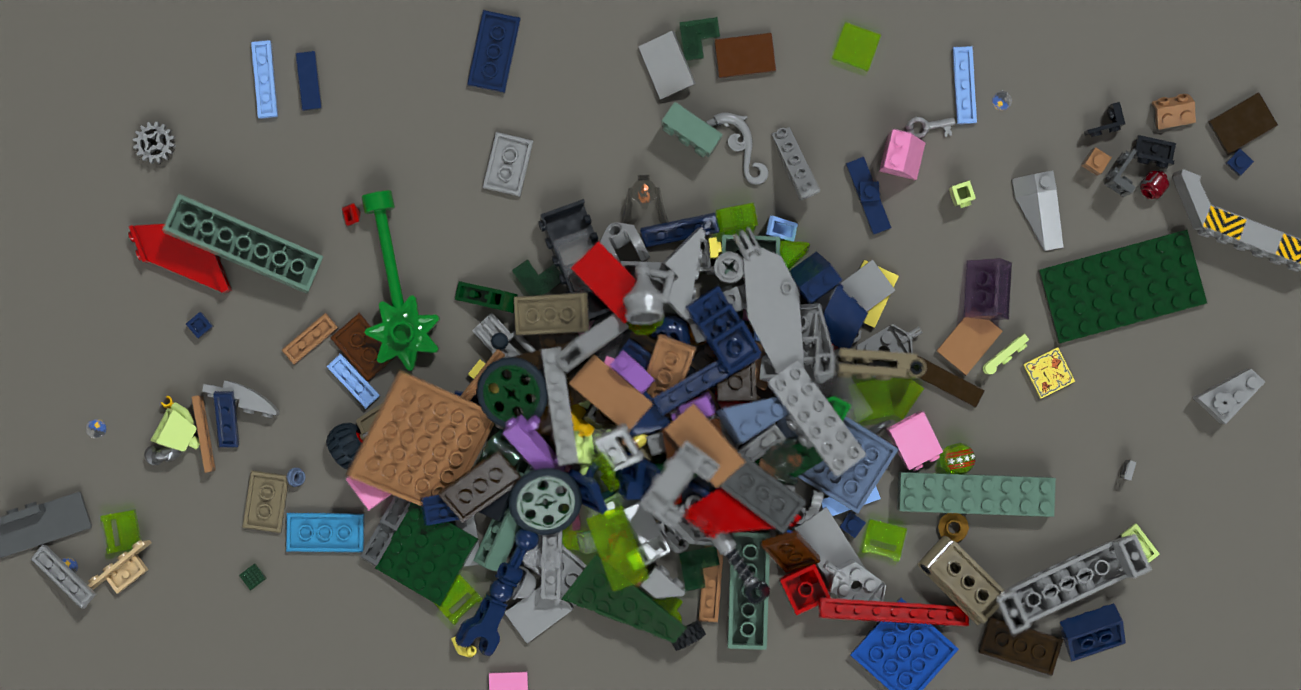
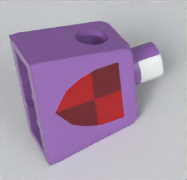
[670,391,716,421]

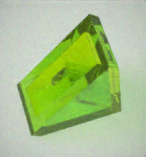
[780,241,810,269]

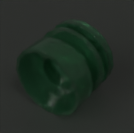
[478,429,522,467]

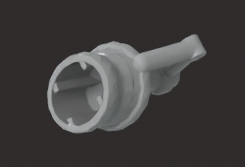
[623,263,675,324]

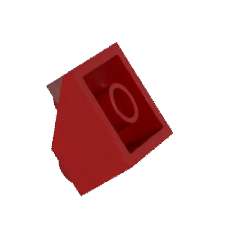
[779,564,831,615]

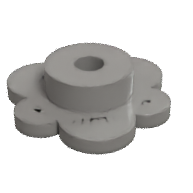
[1213,392,1237,414]

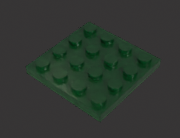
[375,502,479,606]

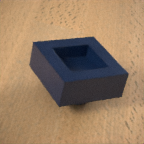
[1225,149,1254,176]
[859,181,880,202]
[186,312,214,339]
[839,511,866,538]

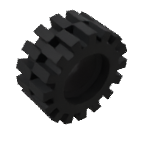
[671,620,706,651]

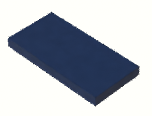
[467,10,521,93]

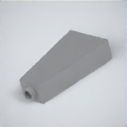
[555,314,629,373]

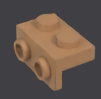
[1152,94,1196,129]

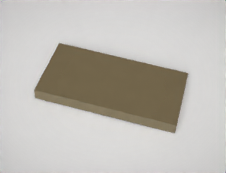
[514,293,589,335]

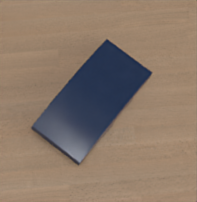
[685,286,761,374]

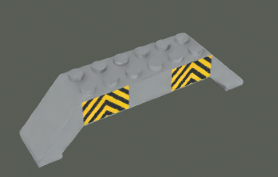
[1172,169,1301,272]

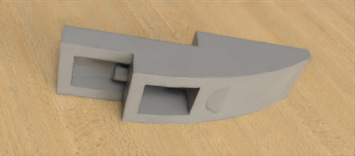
[202,380,280,418]

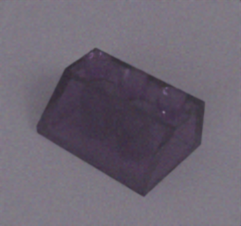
[964,258,1012,320]

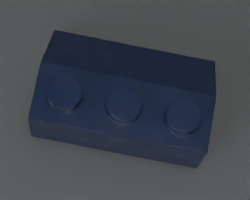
[1060,603,1126,662]

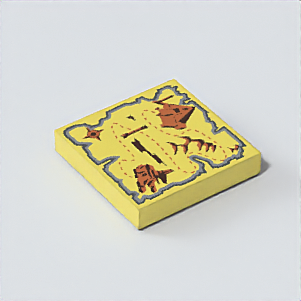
[1023,347,1075,399]

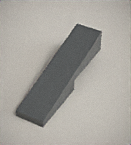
[360,496,411,566]

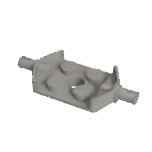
[855,324,923,378]
[823,559,886,601]

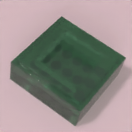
[239,563,267,591]

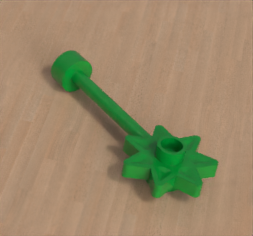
[361,190,440,371]

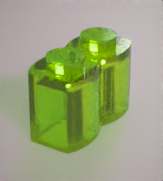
[716,203,758,235]

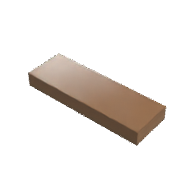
[282,313,338,365]

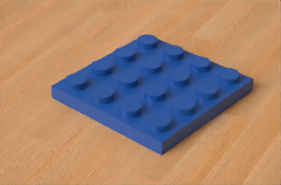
[850,597,959,690]

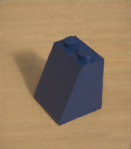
[789,251,842,304]

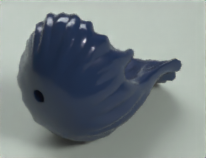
[650,316,694,361]

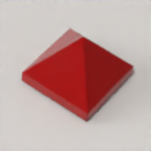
[342,203,361,226]

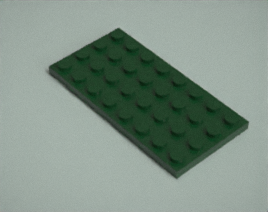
[1038,230,1207,344]

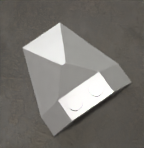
[760,303,835,384]

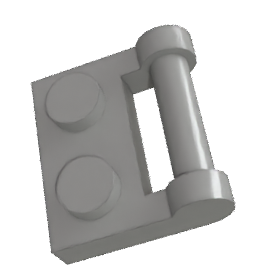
[595,424,644,472]

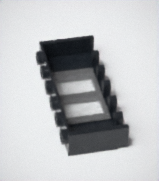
[538,199,613,322]

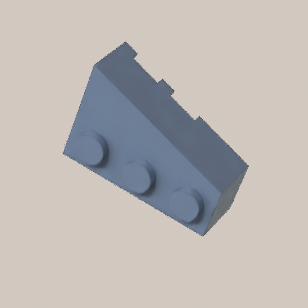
[715,397,789,444]

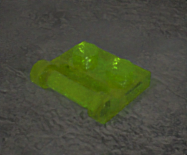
[100,509,141,554]
[861,519,907,562]
[434,574,483,625]

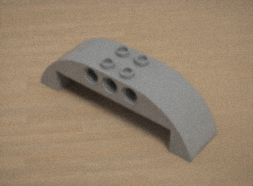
[996,534,1152,635]

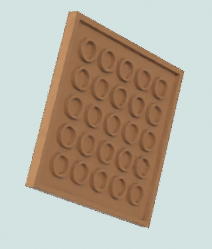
[346,370,495,506]

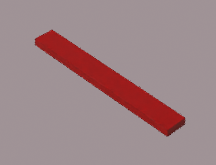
[819,598,969,627]

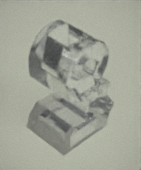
[523,548,561,571]

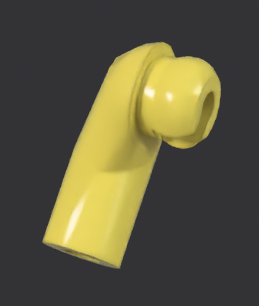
[451,636,477,657]

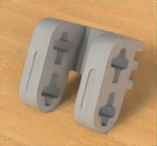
[600,222,650,264]
[784,484,823,524]
[659,501,704,553]

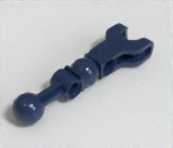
[455,528,539,656]

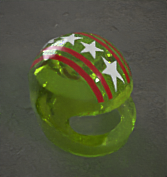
[940,443,976,474]

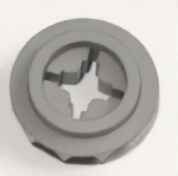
[714,252,744,283]

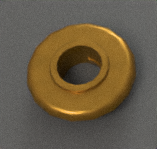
[938,513,969,542]

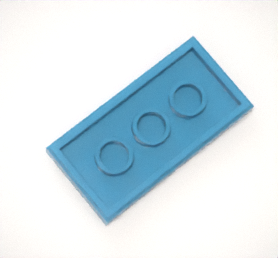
[286,513,364,552]

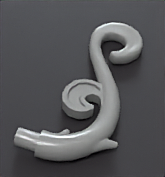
[706,112,768,185]

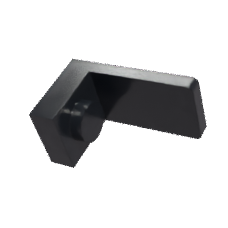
[1084,102,1125,137]

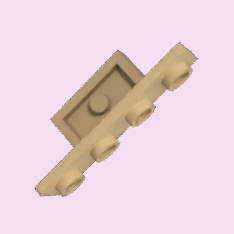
[88,540,152,594]

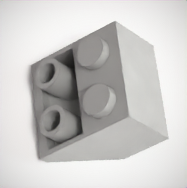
[641,565,685,598]

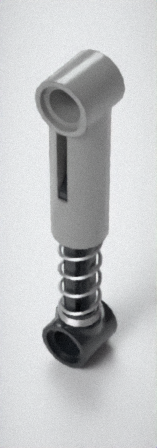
[686,493,770,604]

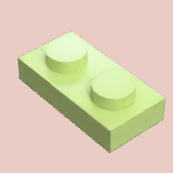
[1120,523,1160,562]

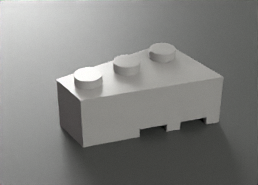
[1192,369,1265,424]

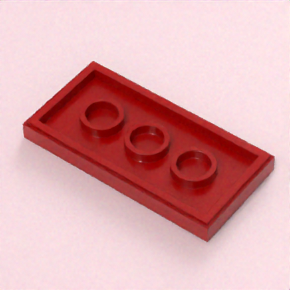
[571,241,637,324]

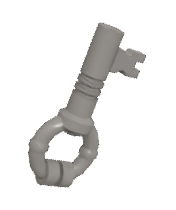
[905,117,955,139]

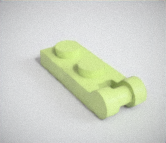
[982,334,1029,374]

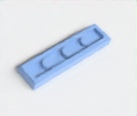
[251,40,278,119]
[952,46,977,124]

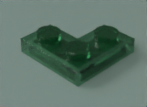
[679,17,720,61]
[512,259,561,296]
[679,546,720,591]

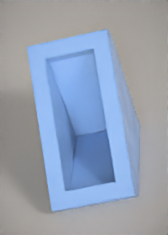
[765,216,798,242]

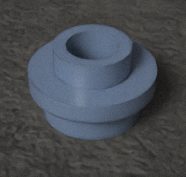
[287,467,305,487]

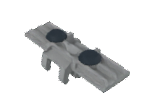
[472,313,547,384]

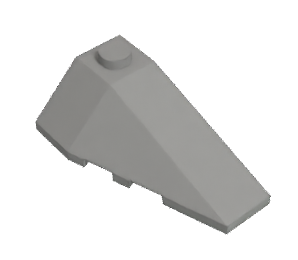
[1012,171,1063,251]

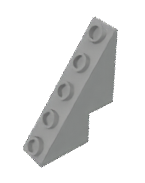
[772,127,820,201]
[660,227,705,320]

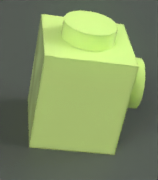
[949,181,976,208]

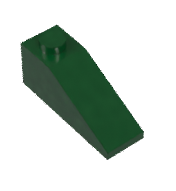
[454,281,518,313]

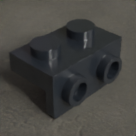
[1133,135,1176,168]

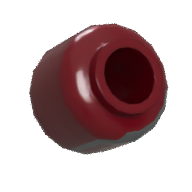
[1140,171,1169,199]

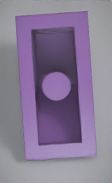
[610,351,655,395]

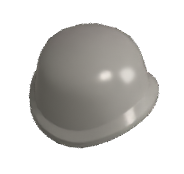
[511,566,536,600]

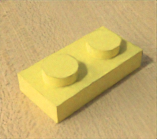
[708,237,722,260]

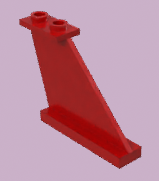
[128,224,232,293]
[683,487,801,539]

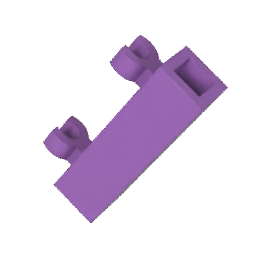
[503,415,566,484]

